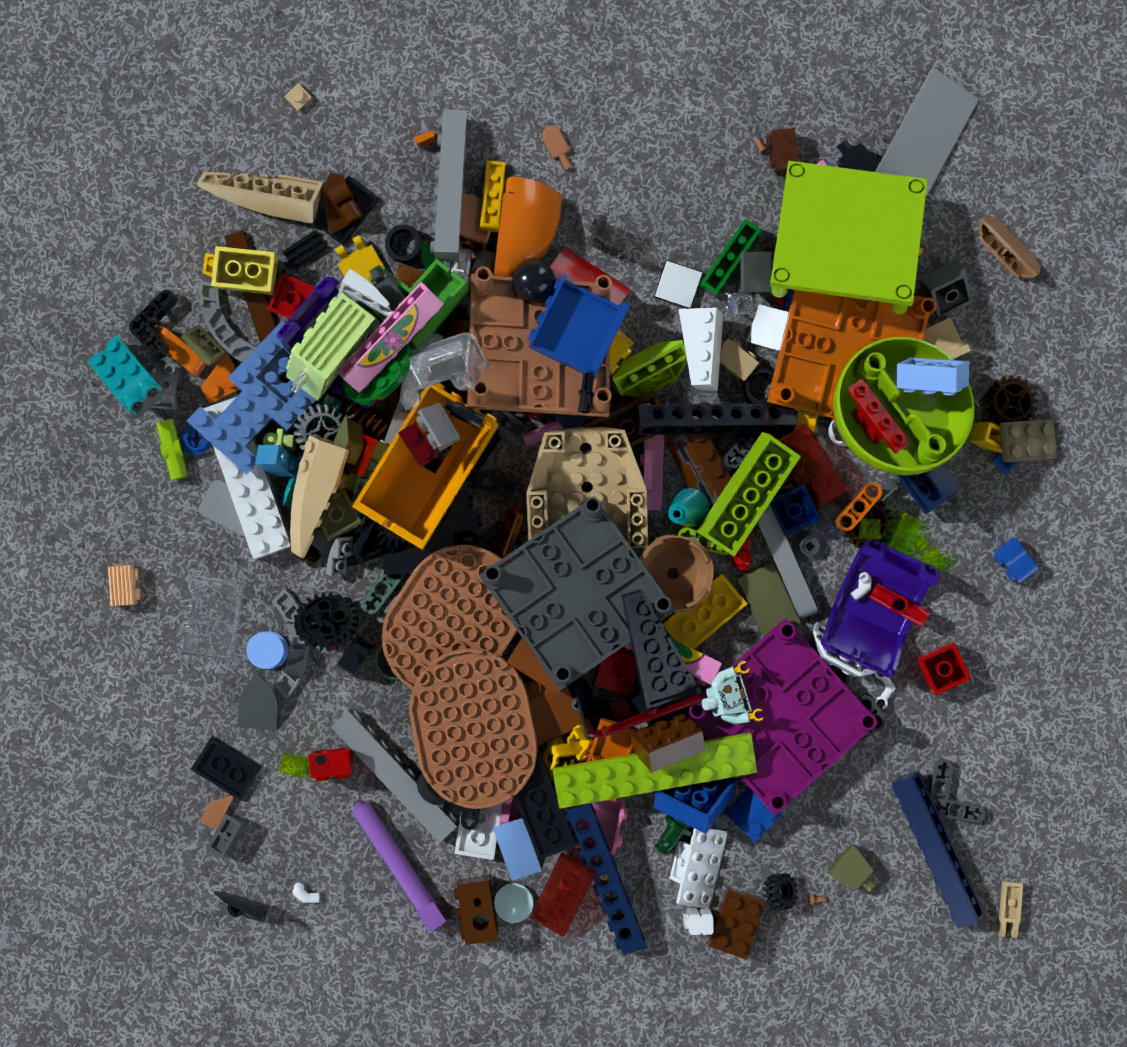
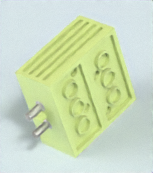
[286,293,375,401]

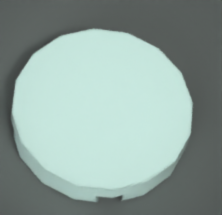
[494,883,534,923]

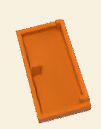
[586,718,638,803]

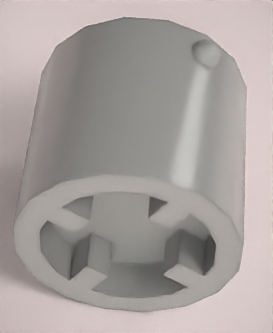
[470,251,496,278]

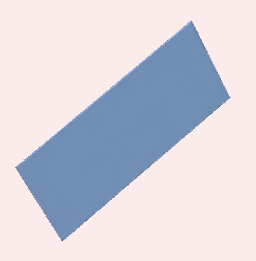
[493,818,542,881]

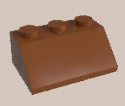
[507,638,560,694]

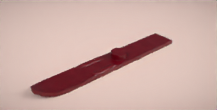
[587,694,703,738]

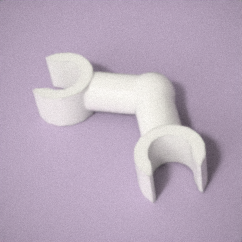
[874,673,895,709]

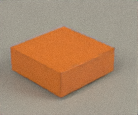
[414,130,436,148]

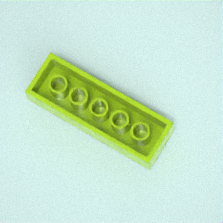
[696,432,801,556]

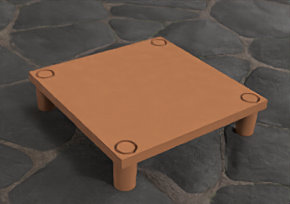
[467,267,612,417]

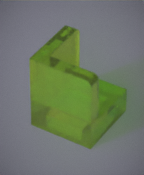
[859,518,882,539]
[918,546,948,572]
[279,751,308,777]

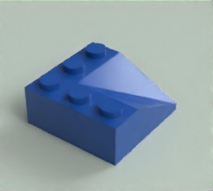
[654,777,737,834]

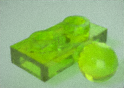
[887,513,927,554]

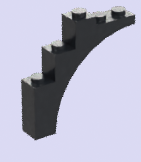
[383,475,482,575]

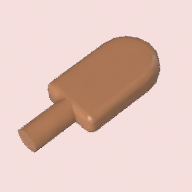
[542,126,572,171]

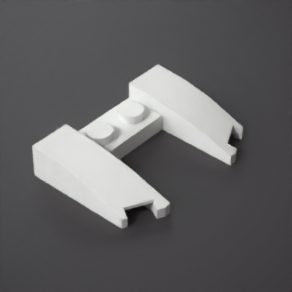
[337,269,393,335]

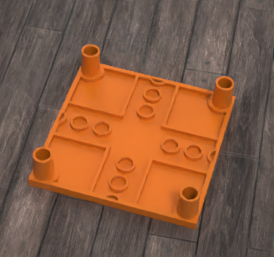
[767,290,936,419]

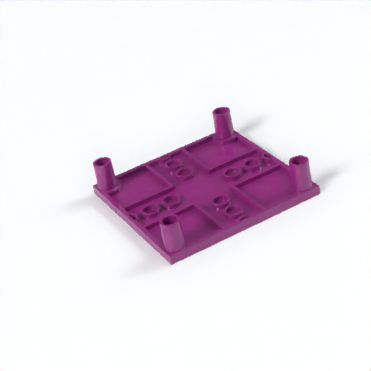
[681,618,879,816]

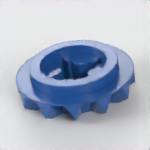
[181,425,211,455]

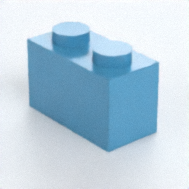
[255,445,298,477]

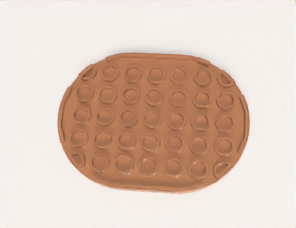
[382,545,517,690]
[409,648,538,809]

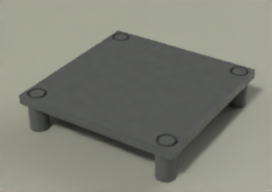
[479,496,675,691]

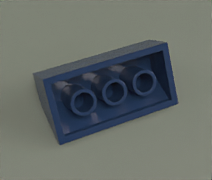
[897,464,961,515]

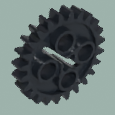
[293,592,359,651]

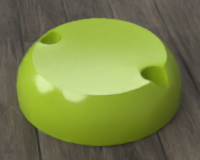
[833,337,975,475]

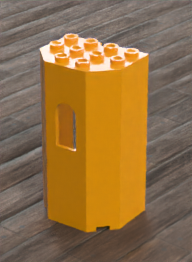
[352,381,499,550]

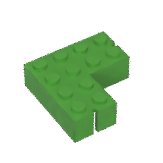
[358,259,470,350]

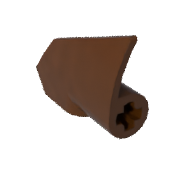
[322,173,363,234]

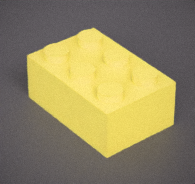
[211,246,278,295]

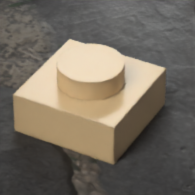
[284,83,312,112]

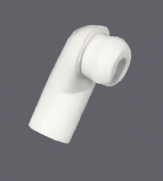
[850,572,872,601]
[292,883,320,903]

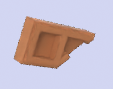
[200,795,234,829]

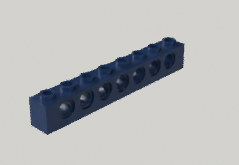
[565,803,646,956]

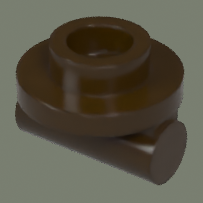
[303,545,319,567]

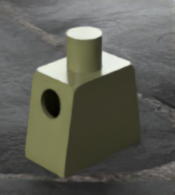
[826,843,876,892]

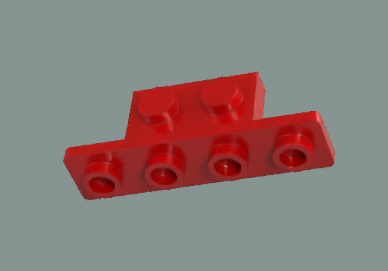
[847,379,910,454]

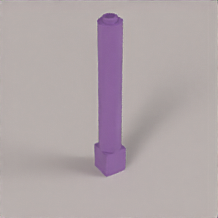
[352,800,447,932]

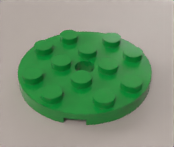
[343,343,412,405]

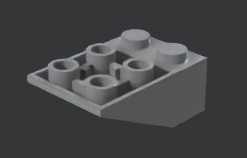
[416,402,461,452]

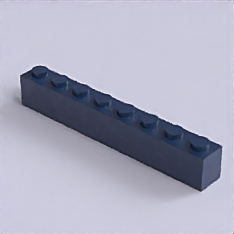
[892,771,985,929]

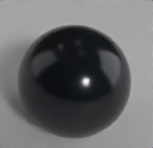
[511,260,556,305]

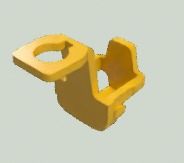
[542,725,594,772]

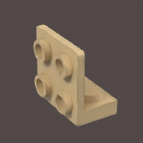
[923,318,971,359]

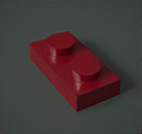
[398,422,438,467]

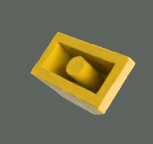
[968,422,1002,453]

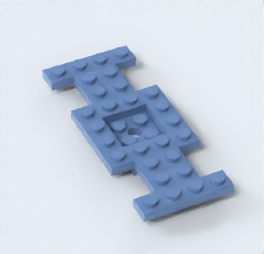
[187,279,326,475]

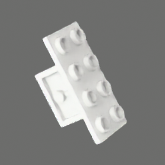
[670,828,727,908]

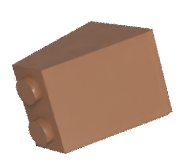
[460,193,493,259]

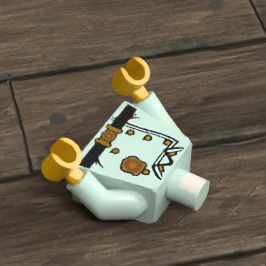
[702,661,763,724]

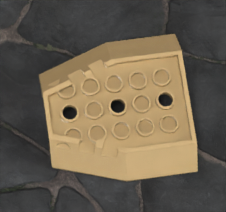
[527,427,648,548]

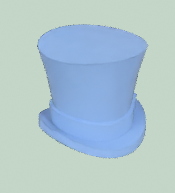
[246,631,289,669]

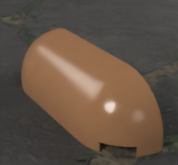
[979,215,1040,279]

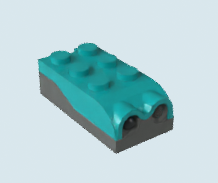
[87,335,167,419]

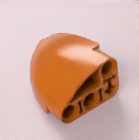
[494,177,563,277]

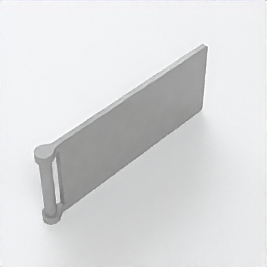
[875,68,979,198]

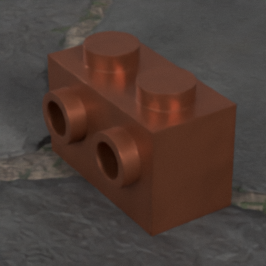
[766,128,799,173]

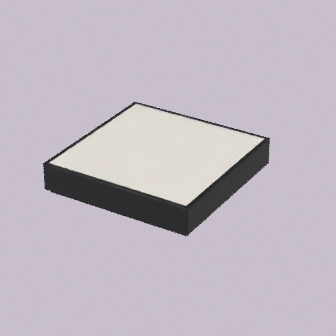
[653,260,703,309]

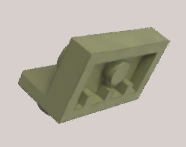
[181,324,226,366]

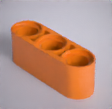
[156,327,207,377]
[836,483,882,531]

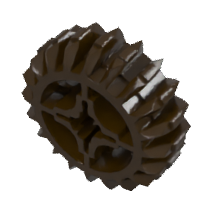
[984,375,1039,424]
[841,499,894,548]

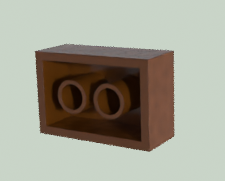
[630,711,705,773]
[707,886,766,960]

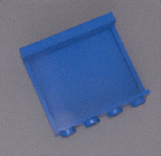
[528,274,630,379]

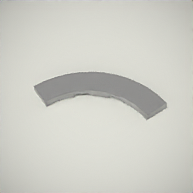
[199,281,267,370]
[272,588,310,699]

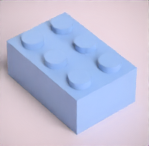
[897,357,969,395]

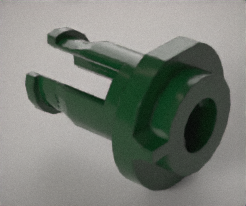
[654,815,694,856]

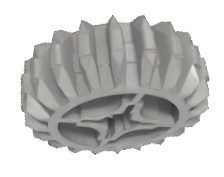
[294,404,344,450]

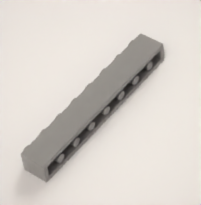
[430,109,467,262]
[331,710,458,843]

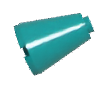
[668,488,711,527]

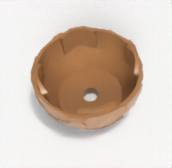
[639,534,714,612]

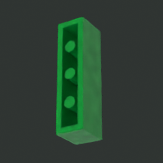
[699,218,762,297]

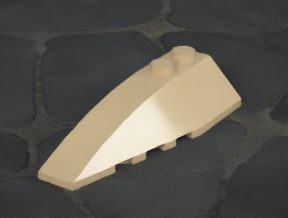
[197,172,323,223]
[290,435,349,558]

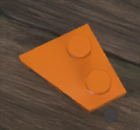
[201,353,240,405]

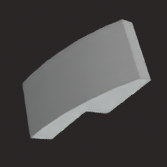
[326,536,353,576]

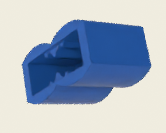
[993,537,1039,583]

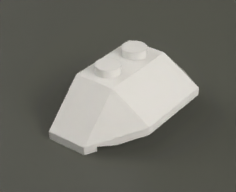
[813,622,876,677]

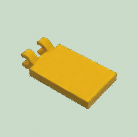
[335,235,385,283]

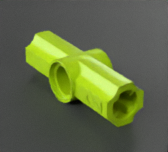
[156,419,188,480]

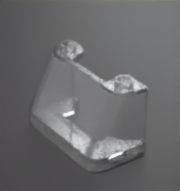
[400,333,489,411]

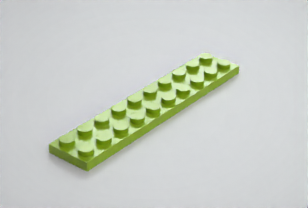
[552,732,757,809]

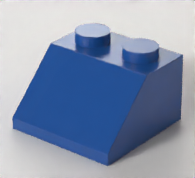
[725,787,783,842]

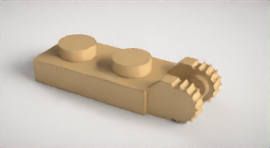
[999,881,1023,938]

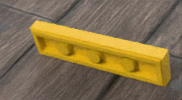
[479,160,506,232]

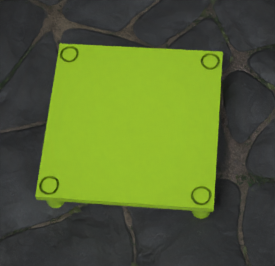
[770,161,928,314]

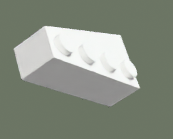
[679,308,723,392]

